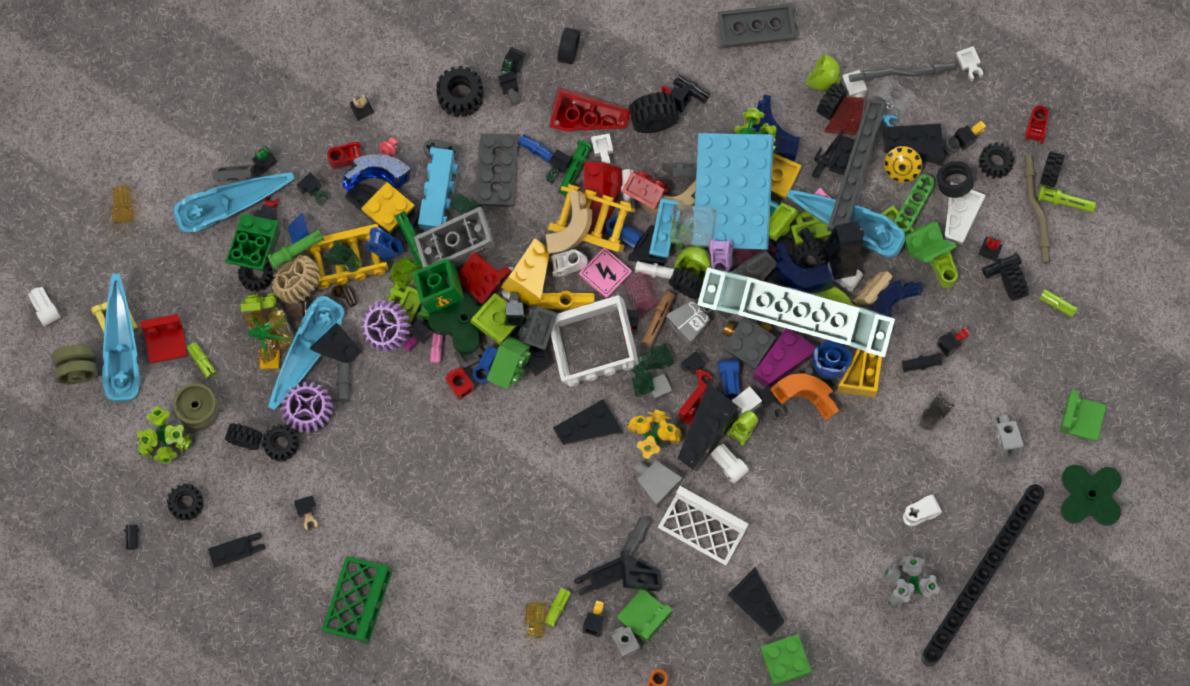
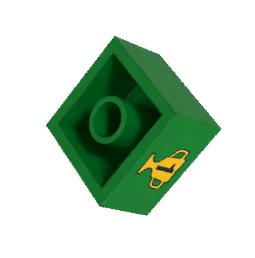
[414,258,464,313]

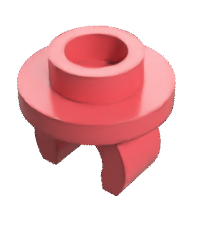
[379,137,398,158]

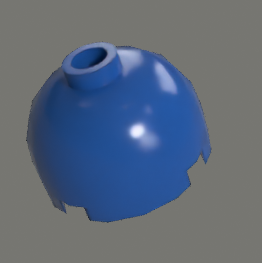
[813,340,852,379]

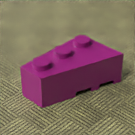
[753,328,816,388]

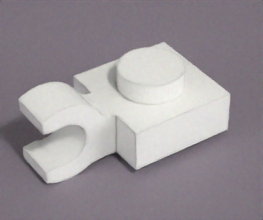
[591,134,613,164]

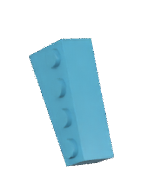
[418,147,458,231]

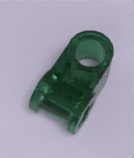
[323,240,361,272]
[638,345,674,370]

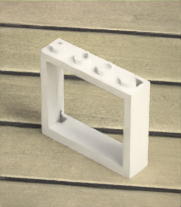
[551,295,639,387]

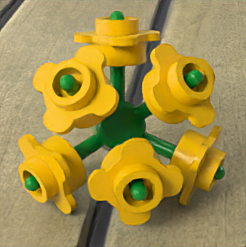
[627,409,682,459]

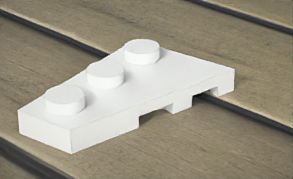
[945,182,986,246]

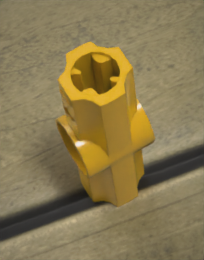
[537,291,594,312]

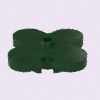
[428,286,484,355]
[1060,465,1122,526]

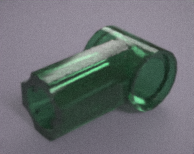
[450,193,486,217]

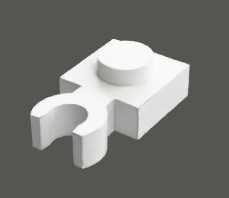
[956,46,983,81]

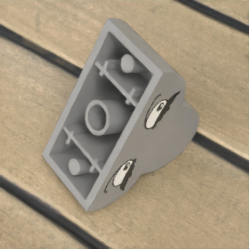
[414,207,494,270]

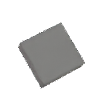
[647,374,672,400]

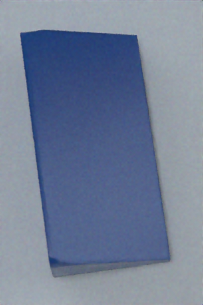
[288,213,310,244]

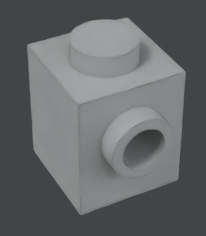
[612,626,640,660]

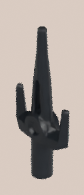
[811,130,844,179]

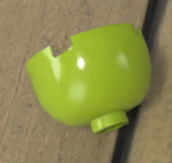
[806,53,841,92]
[674,247,711,282]

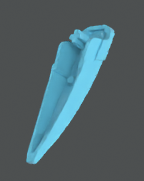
[173,172,295,233]
[786,190,905,258]
[102,274,140,402]
[268,296,344,410]

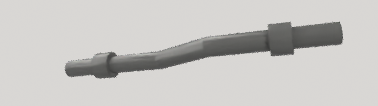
[849,62,956,82]

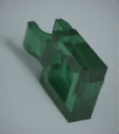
[631,362,655,397]

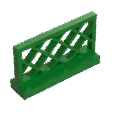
[322,556,393,645]

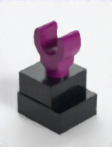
[402,319,433,352]

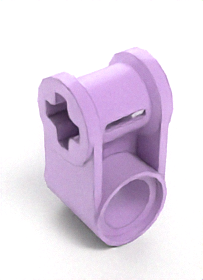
[710,239,733,272]

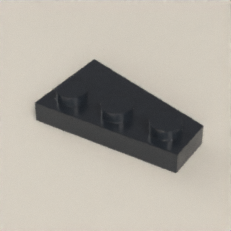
[553,399,623,445]

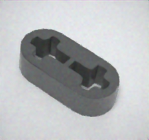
[423,140,459,160]

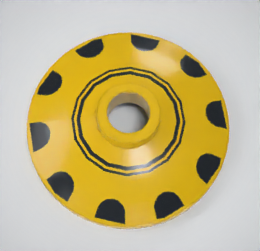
[884,146,922,183]

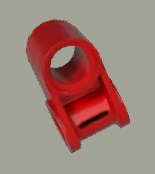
[1024,105,1049,144]
[327,142,365,169]

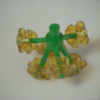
[244,306,293,362]

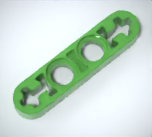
[893,174,934,234]

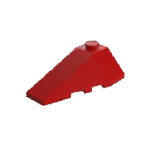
[549,87,630,132]
[584,162,622,238]

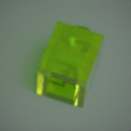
[388,257,421,289]

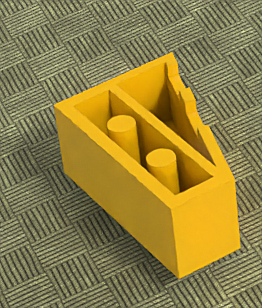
[501,239,550,307]
[837,349,882,398]

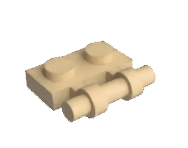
[852,271,893,306]

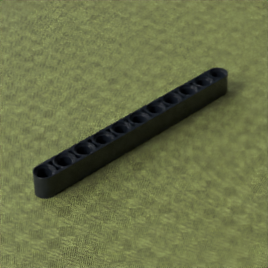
[921,484,1044,666]

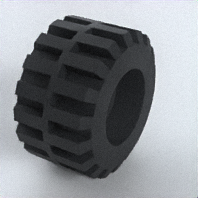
[436,66,484,117]
[629,92,679,133]

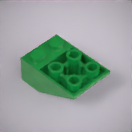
[225,213,280,271]

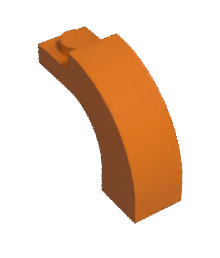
[770,373,840,421]

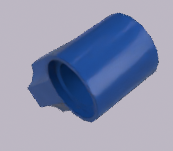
[606,217,643,249]
[473,346,498,385]
[718,359,740,398]

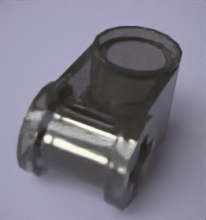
[920,393,955,430]

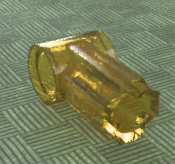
[112,185,134,224]

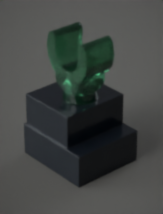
[501,47,526,74]
[545,149,572,184]
[297,172,329,206]

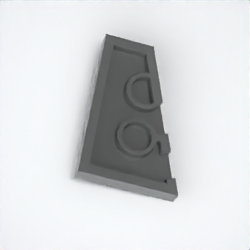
[662,162,697,176]

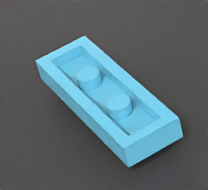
[649,198,679,258]

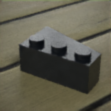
[883,123,945,166]
[824,221,864,280]

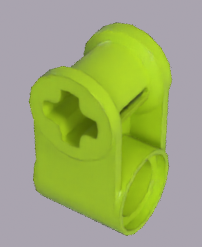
[930,253,958,289]
[727,410,758,447]

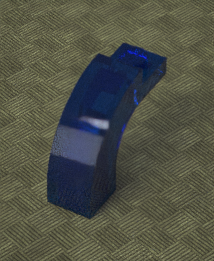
[343,154,411,191]
[774,242,833,293]
[872,280,923,332]

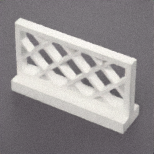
[658,486,749,566]

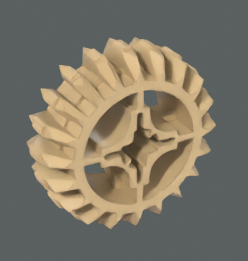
[272,254,320,305]

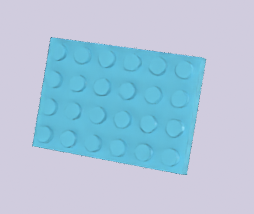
[693,133,774,250]

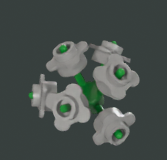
[883,555,940,609]

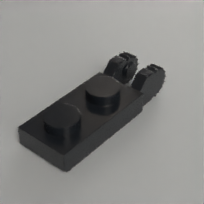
[208,533,266,568]
[574,557,623,595]

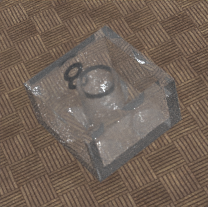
[670,204,716,248]

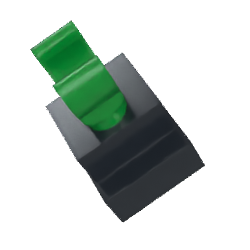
[252,146,278,173]

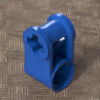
[366,227,403,261]

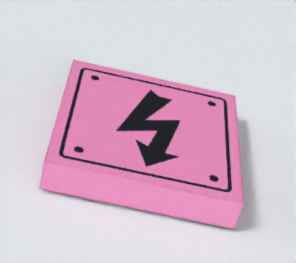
[579,248,632,299]

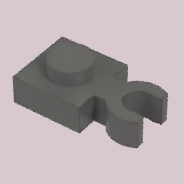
[454,341,485,371]

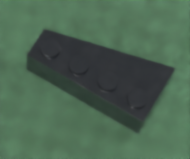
[677,384,742,472]

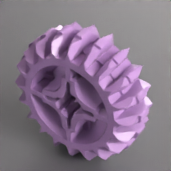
[360,300,411,352]
[280,382,333,433]

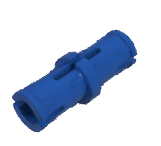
[518,134,554,163]

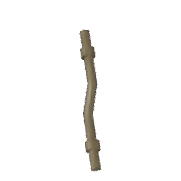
[1024,154,1050,263]

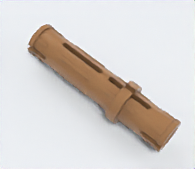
[641,291,676,347]

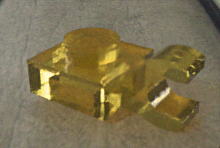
[525,602,546,639]

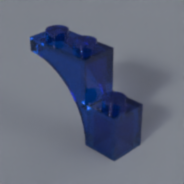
[753,94,800,161]

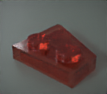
[824,96,864,135]

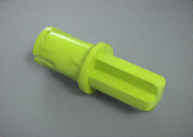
[1040,289,1077,317]
[187,342,217,379]
[543,588,571,628]

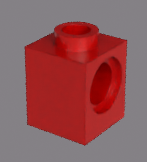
[445,367,475,401]

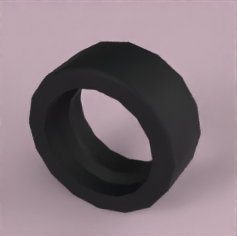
[558,27,580,65]
[936,161,974,198]

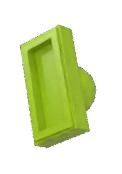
[769,203,798,241]

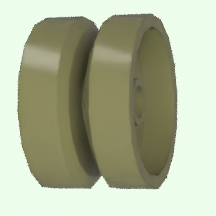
[51,344,98,385]
[173,383,220,431]

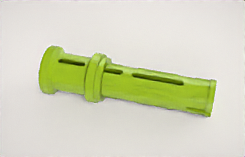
[1037,184,1096,213]

